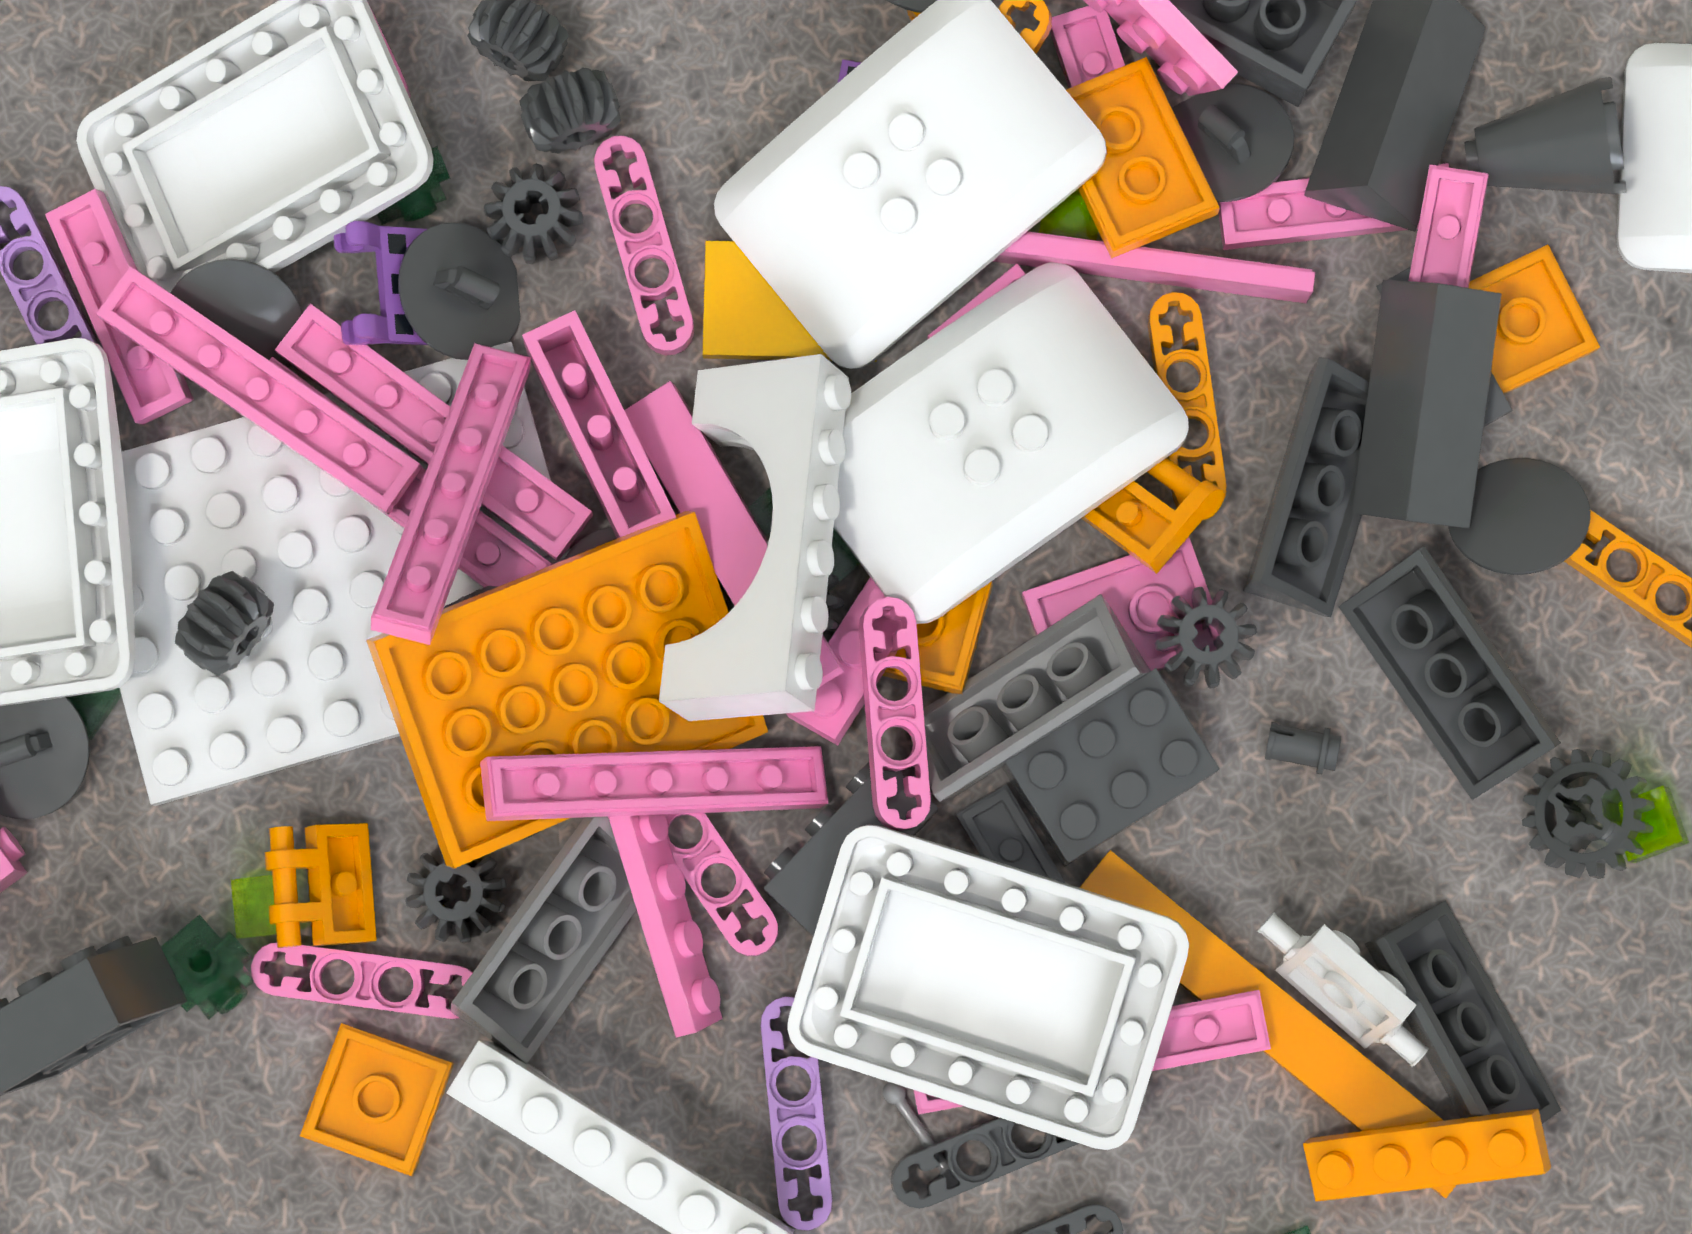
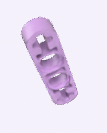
[0,186,98,345]
[761,997,832,1230]

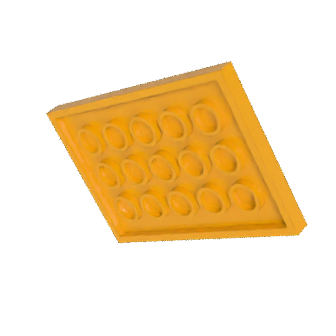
[366,511,768,869]

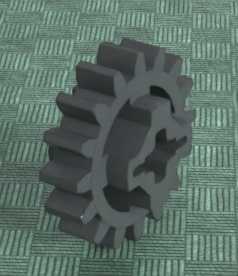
[1522,749,1655,879]

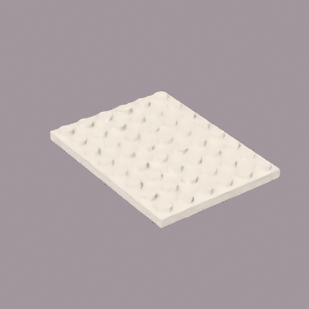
[119,342,570,806]

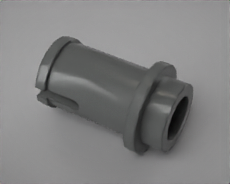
[1265,722,1341,775]

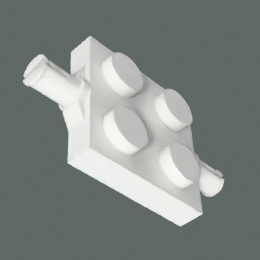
[1257,912,1429,1067]

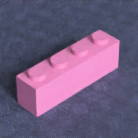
[522,310,676,538]

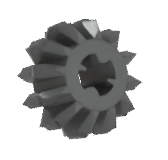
[467,0,569,81]
[519,68,621,154]
[484,163,584,264]
[175,571,274,676]
[1155,587,1257,689]
[405,852,507,943]

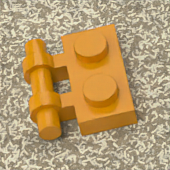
[265,823,377,948]

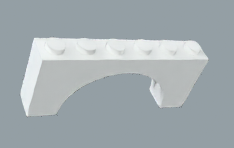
[659,354,851,721]
[446,1040,795,1234]

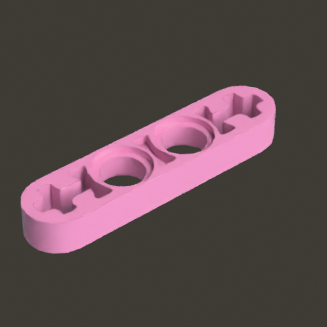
[594,136,694,356]
[859,597,931,831]
[665,813,778,956]
[251,943,473,1019]

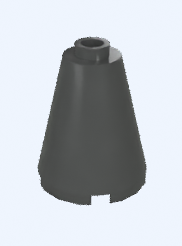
[1464,77,1627,194]

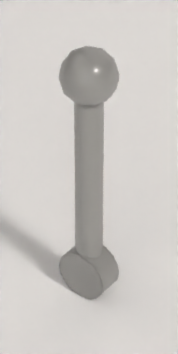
[883,1082,958,1188]

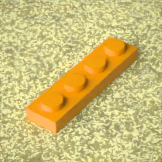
[1303,1109,1551,1202]

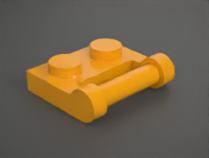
[1081,458,1225,574]

